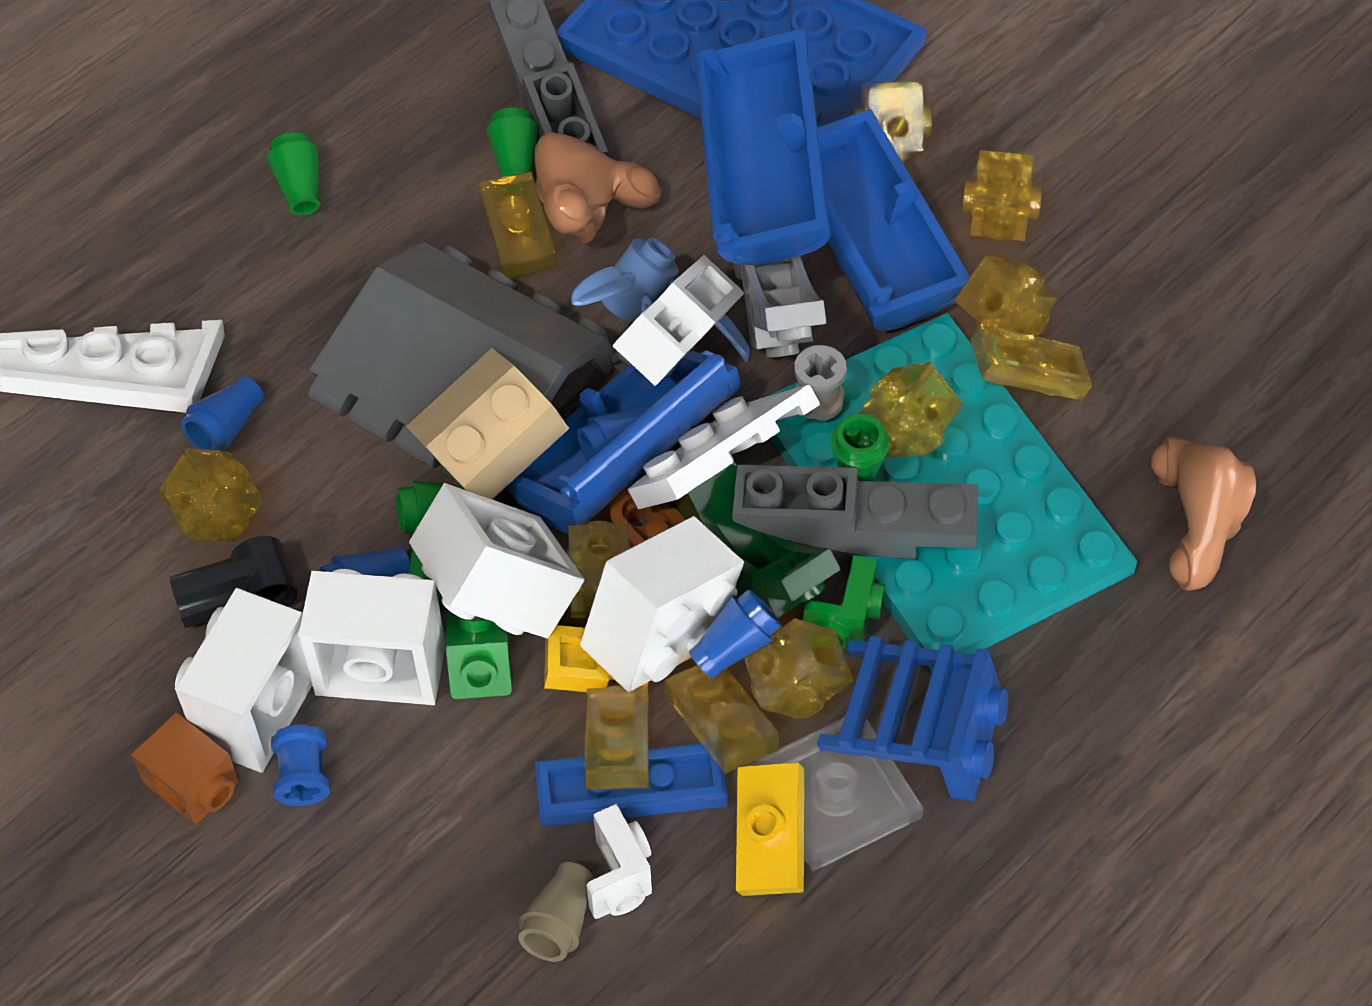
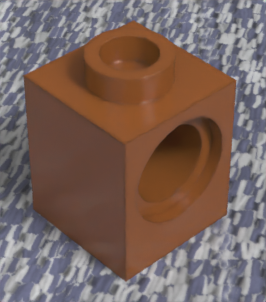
[131,712,239,825]

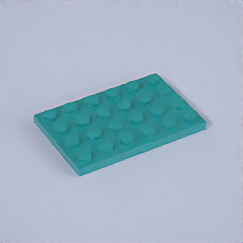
[766,313,1137,673]

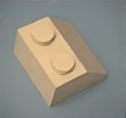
[406,348,569,499]

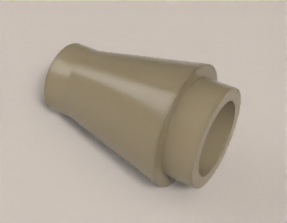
[518,862,594,962]

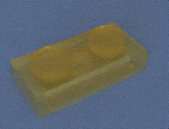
[479,172,557,277]
[971,324,1092,401]
[664,665,779,774]
[584,685,649,789]

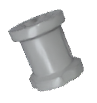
[794,345,847,421]

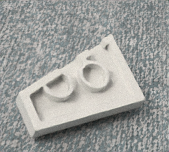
[628,384,820,510]

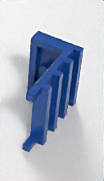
[817,636,1008,801]

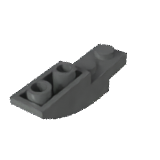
[489,0,608,155]
[732,465,978,559]

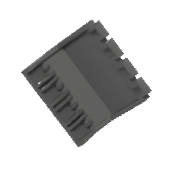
[308,242,615,481]

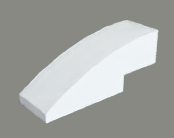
[613,255,744,386]

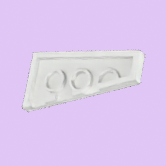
[0,320,225,413]

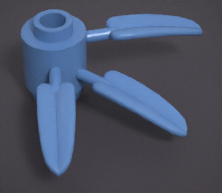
[571,238,750,377]

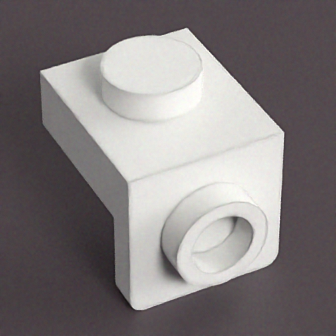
[586,804,652,919]

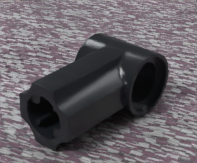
[169,536,297,628]

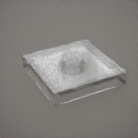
[752,717,923,872]

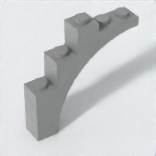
[734,256,826,357]

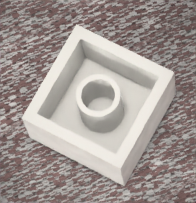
[409,483,585,639]
[580,516,744,692]
[298,569,446,705]
[175,588,313,773]

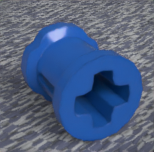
[271,725,330,806]

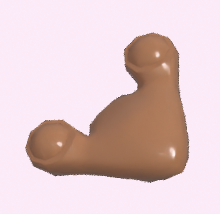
[535,132,662,244]
[1151,436,1256,591]

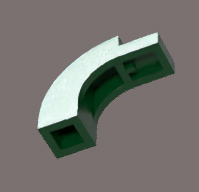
[670,461,841,618]

